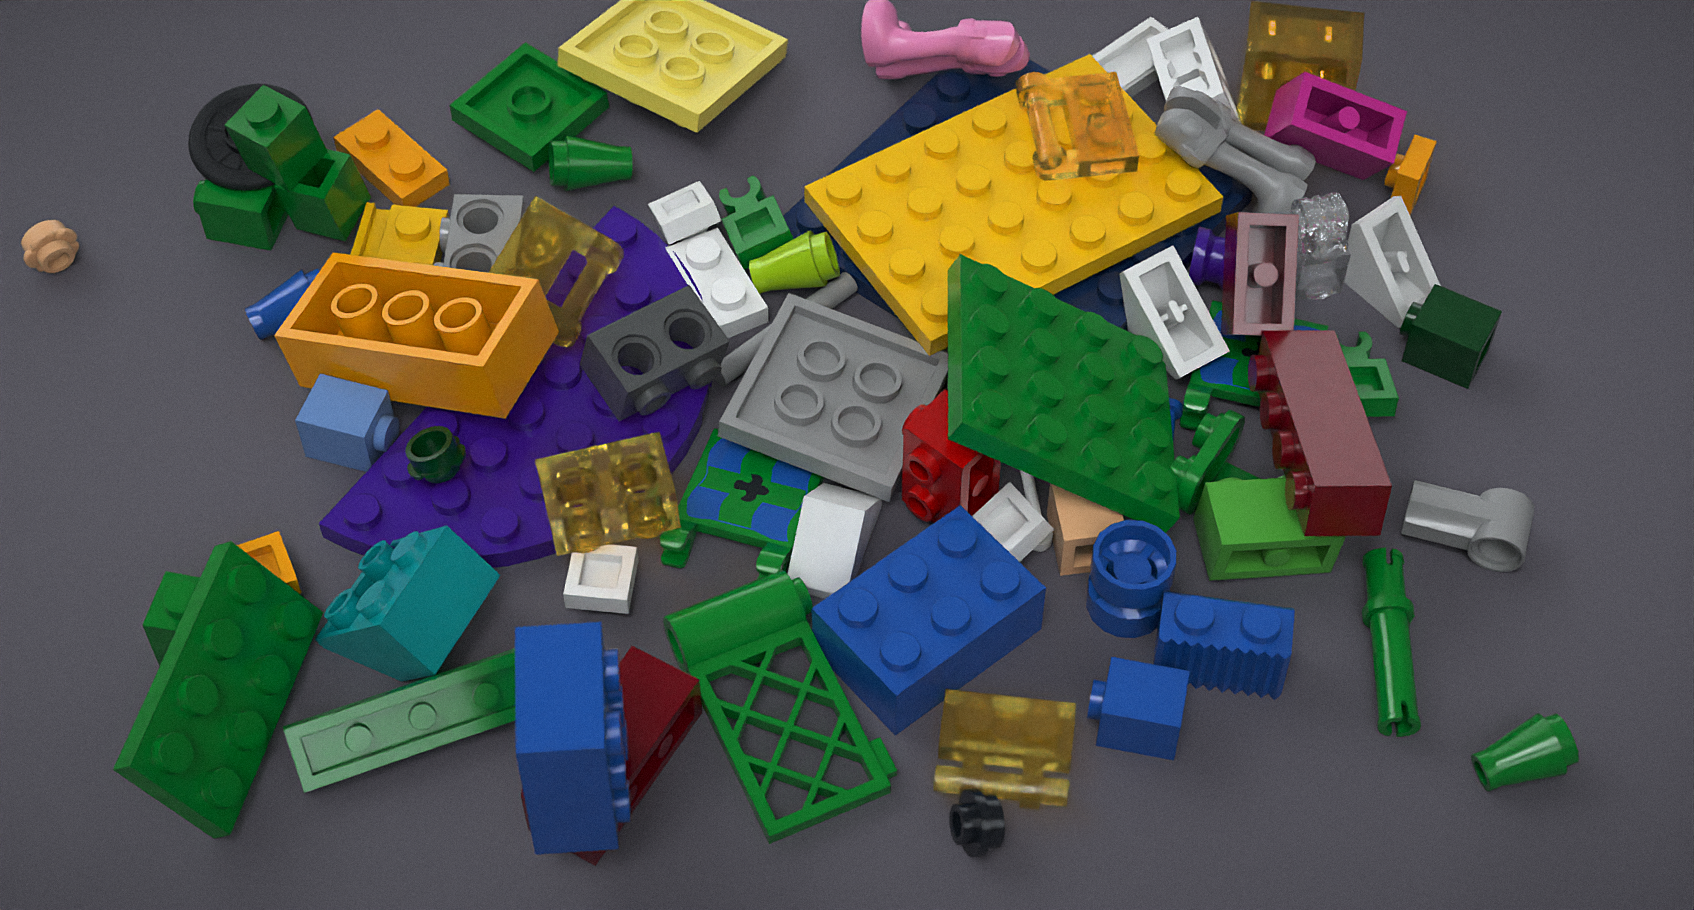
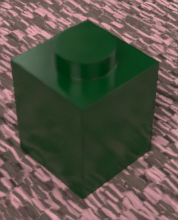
[1399,284,1502,389]

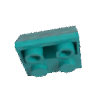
[315,525,501,682]

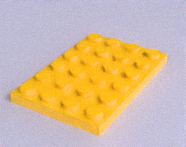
[804,54,1223,356]

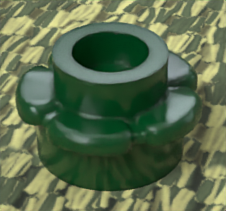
[405,426,466,483]

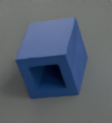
[1087,657,1190,760]

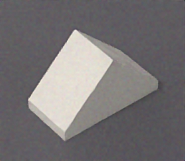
[1339,196,1441,328]
[1120,245,1230,380]
[788,483,883,599]

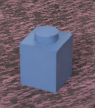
[295,373,399,472]

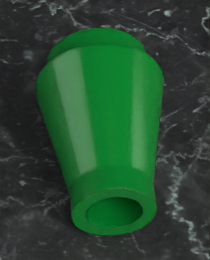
[548,135,633,192]
[1471,713,1579,792]

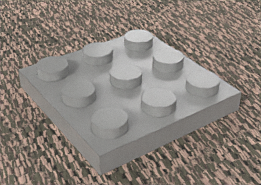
[717,293,948,502]

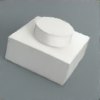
[648,181,722,245]
[972,482,1054,562]
[563,541,639,614]

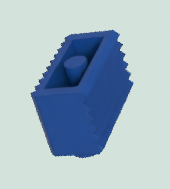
[1153,591,1295,700]

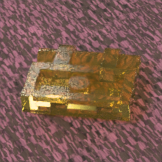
[933,689,1076,810]

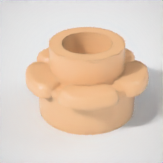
[21,220,79,273]

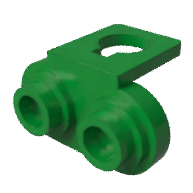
[1170,410,1261,515]

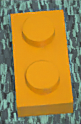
[333,109,450,207]

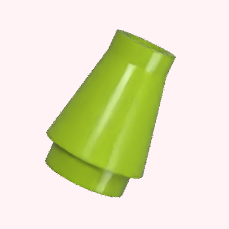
[749,230,840,294]

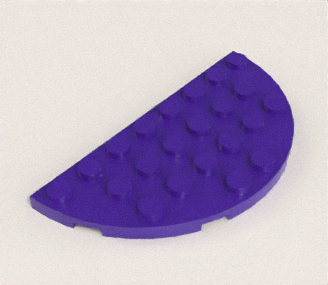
[319,206,713,568]

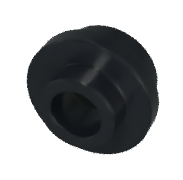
[949,788,1005,857]

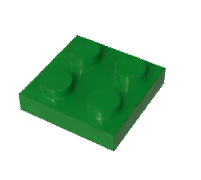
[449,42,609,172]

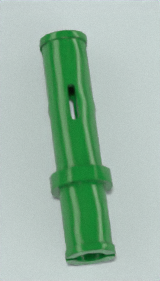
[1362,548,1421,737]

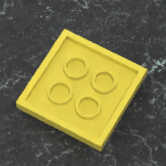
[557,0,788,133]

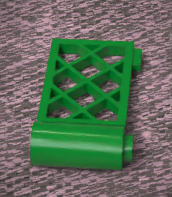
[663,570,897,844]

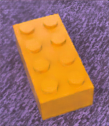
[274,252,559,419]

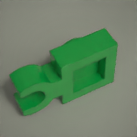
[719,176,793,269]
[1336,331,1399,417]

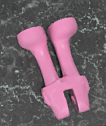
[861,0,1030,80]

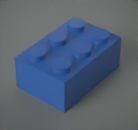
[812,505,1046,736]
[515,622,631,855]

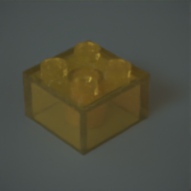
[1235,1,1364,131]

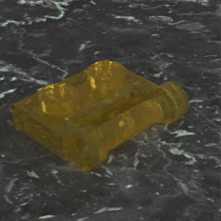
[1015,72,1139,180]
[488,196,624,347]

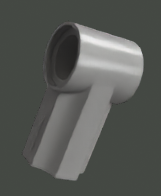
[1401,480,1535,572]

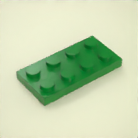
[113,541,324,838]

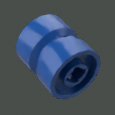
[1086,520,1176,638]

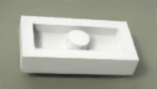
[665,228,769,338]

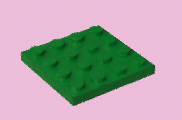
[948,254,1180,533]

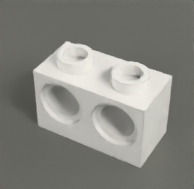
[1146,17,1241,123]

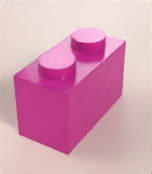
[1264,72,1407,180]

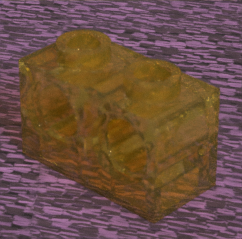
[535,432,681,556]

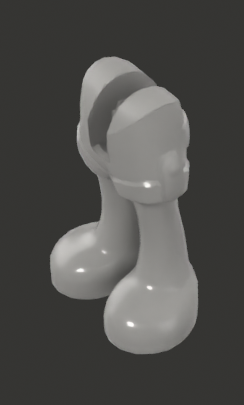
[1154,86,1316,214]

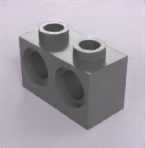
[579,285,730,421]

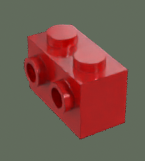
[902,389,1001,523]

